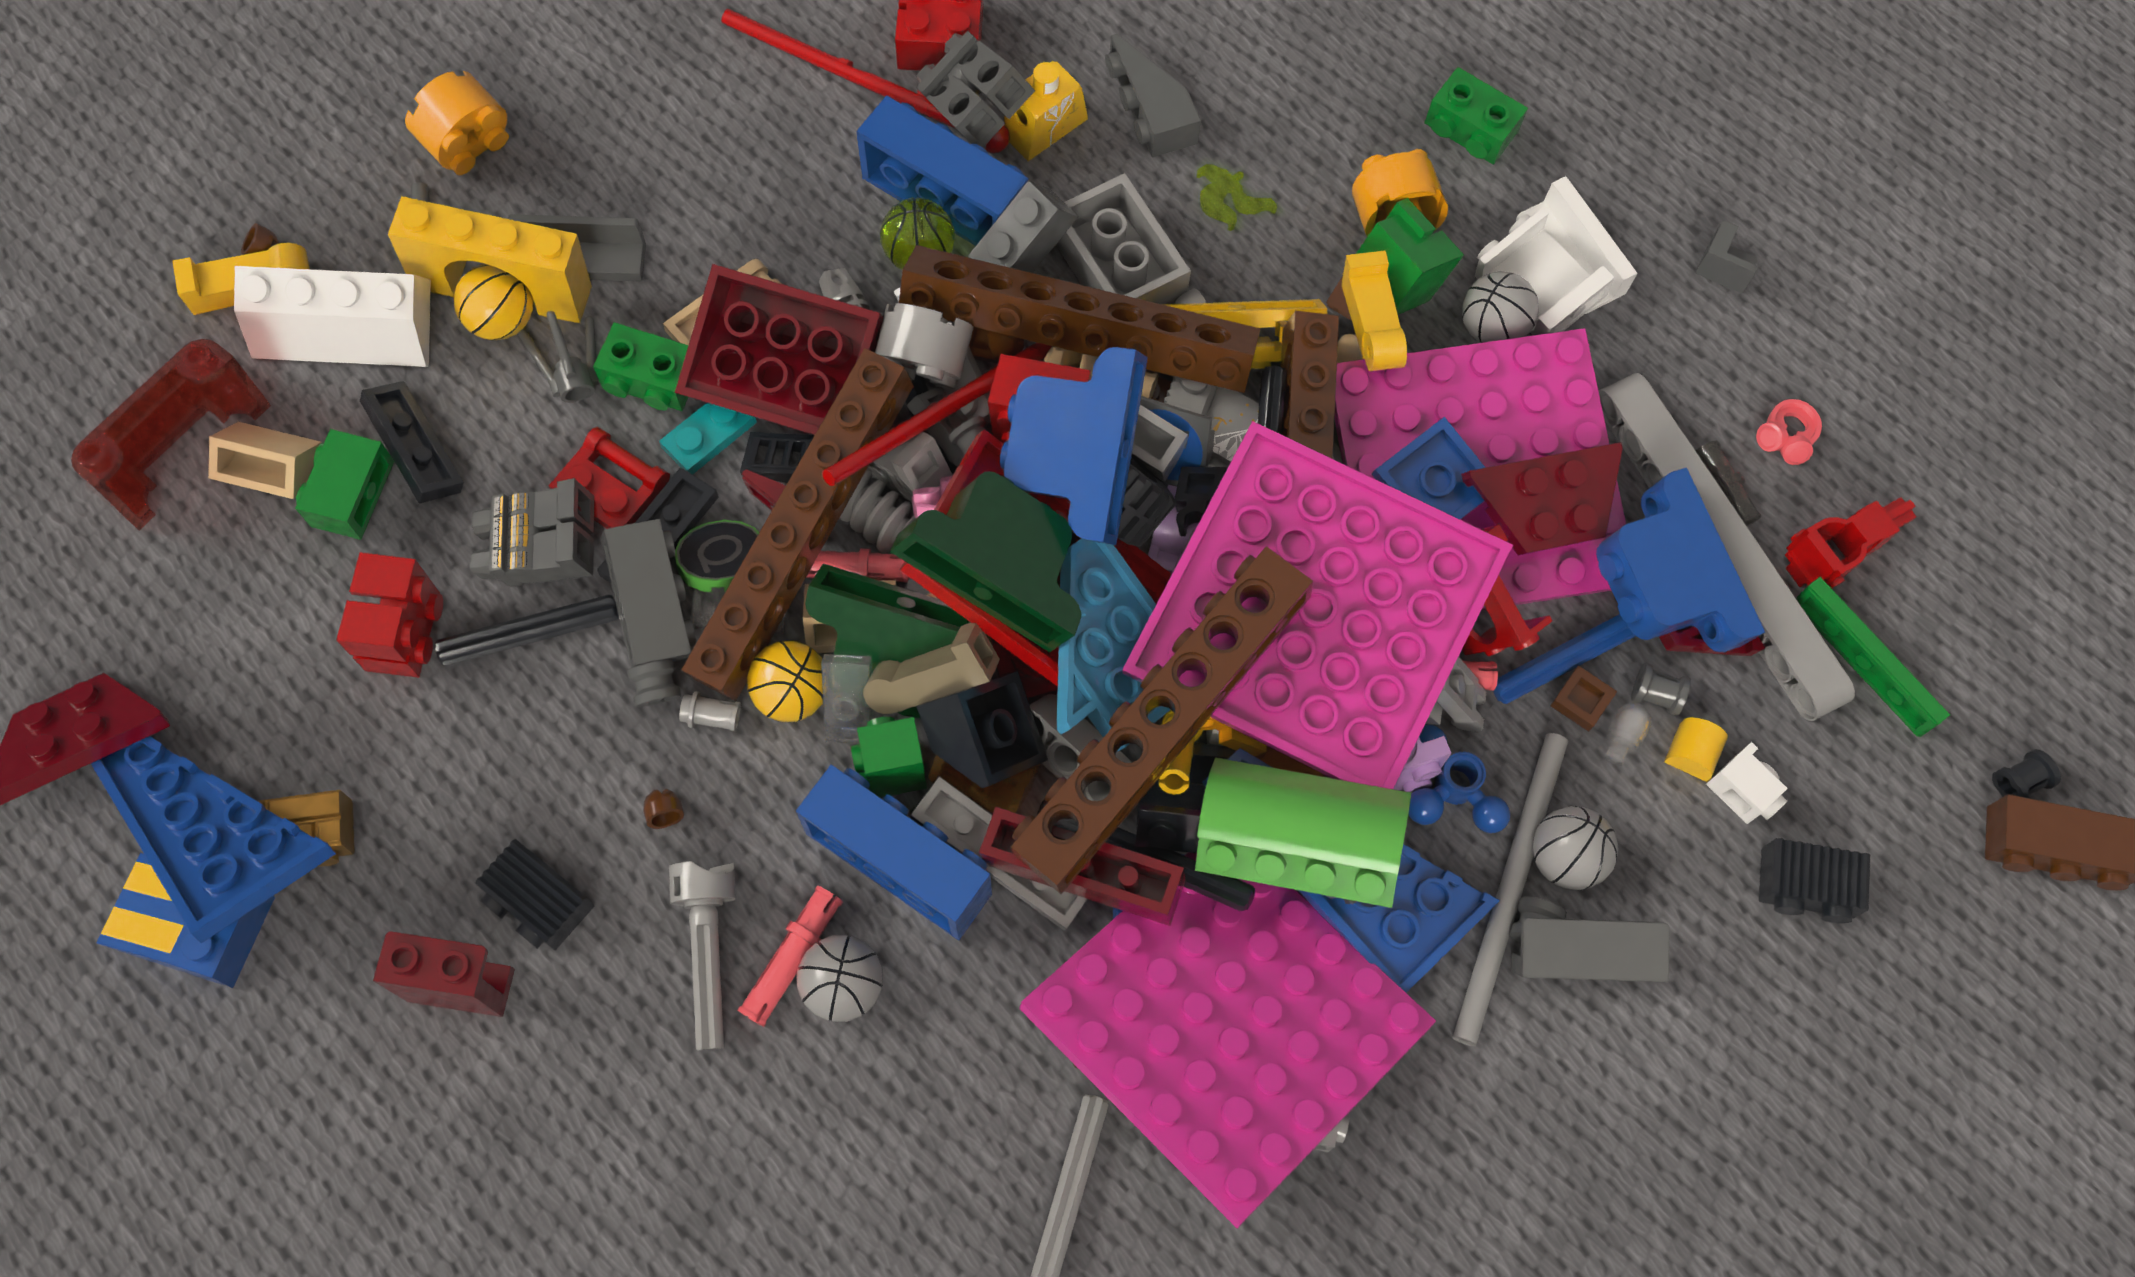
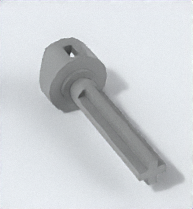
[669,861,736,1050]

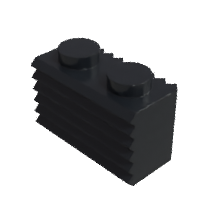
[1758,838,1871,923]
[475,839,595,951]

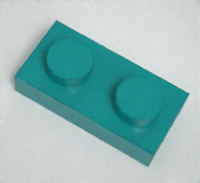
[659,403,757,475]

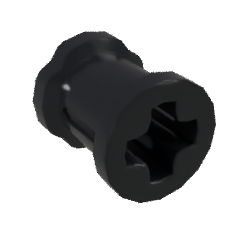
[1992,749,2061,798]

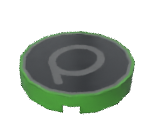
[675,520,759,592]

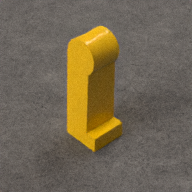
[173,243,310,315]
[1341,250,1407,372]

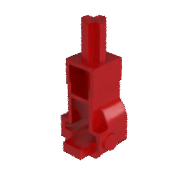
[1785,497,1917,589]

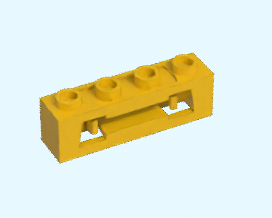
[1162,299,1327,369]

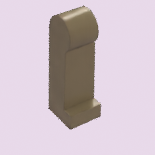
[863,623,1000,714]

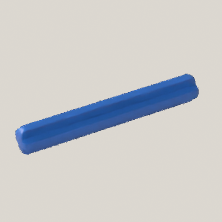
[1493,614,1635,704]

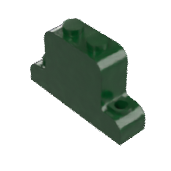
[890,471,1081,652]
[805,564,995,718]

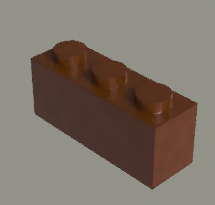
[1985,794,2135,891]

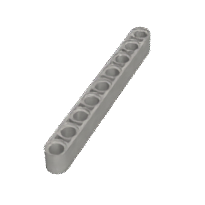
[1598,373,1855,721]

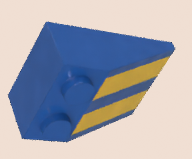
[96,853,275,988]

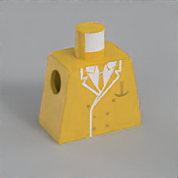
[1004,61,1088,161]

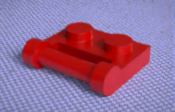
[548,427,670,529]

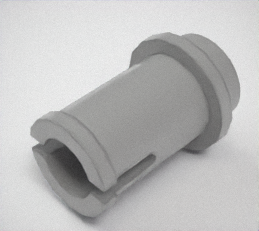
[679,691,741,732]

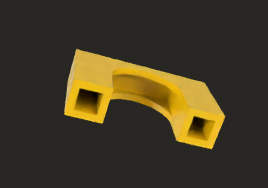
[388,196,592,323]

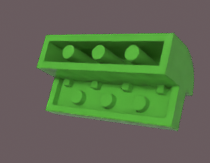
[1195,758,1411,908]

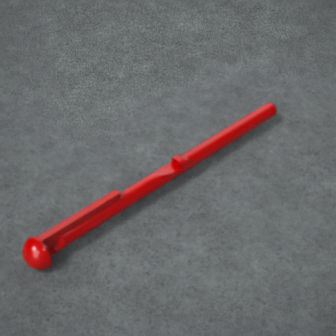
[721,9,1010,154]
[822,342,1052,486]

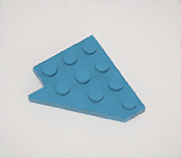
[1057,538,1170,752]

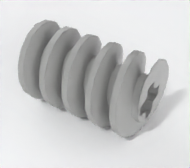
[839,469,916,554]

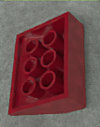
[675,264,884,435]

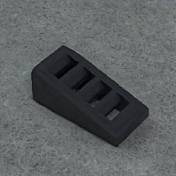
[740,432,815,483]

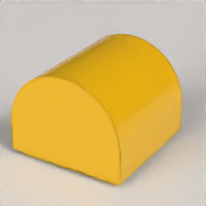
[1664,717,1728,782]

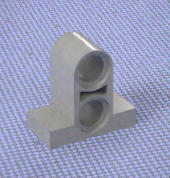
[867,427,952,502]

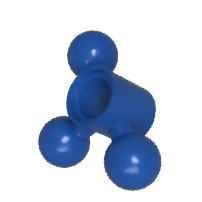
[1408,725,1510,833]

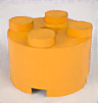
[405,71,509,175]
[1352,149,1448,237]

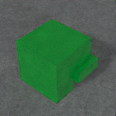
[1356,198,1464,315]

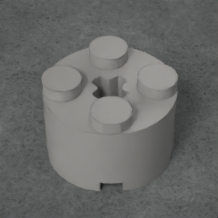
[875,303,973,389]

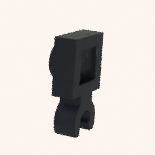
[1175,467,1226,536]

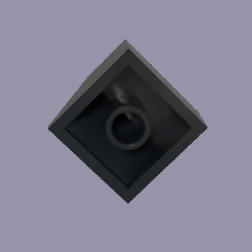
[917,671,1048,788]

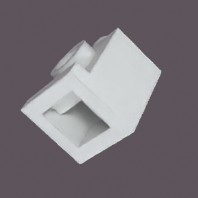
[1706,742,1788,824]

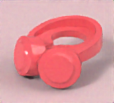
[1756,399,1822,465]

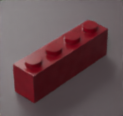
[979,807,1186,926]

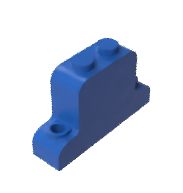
[1000,347,1148,545]
[1596,467,1765,652]

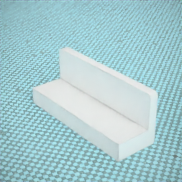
[1516,176,1637,314]

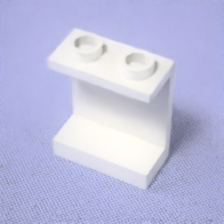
[1475,207,1615,336]

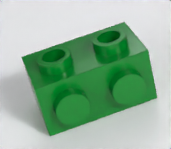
[1424,67,1528,165]
[593,322,689,411]
[295,429,394,540]
[850,717,927,798]

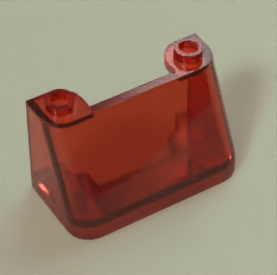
[71,339,271,531]

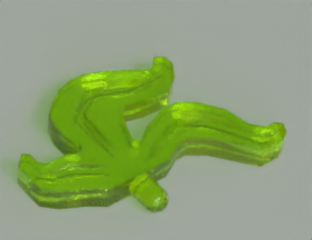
[1196,164,1277,231]

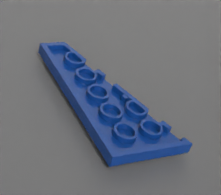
[91,736,336,943]
[1202,748,1500,993]

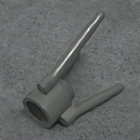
[518,311,600,403]

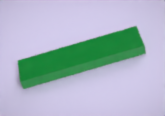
[1796,577,1950,737]

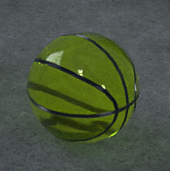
[880,197,955,270]

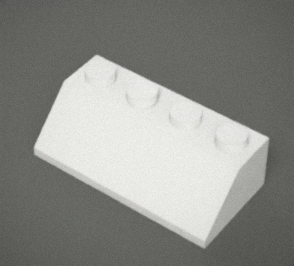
[234,266,431,367]

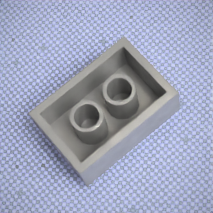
[1056,173,1191,304]

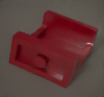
[373,931,515,1017]

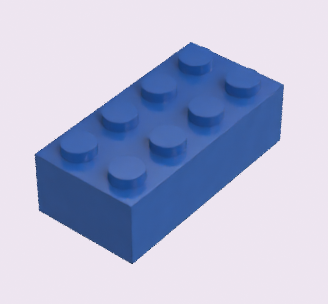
[856,95,1029,246]
[796,764,992,941]

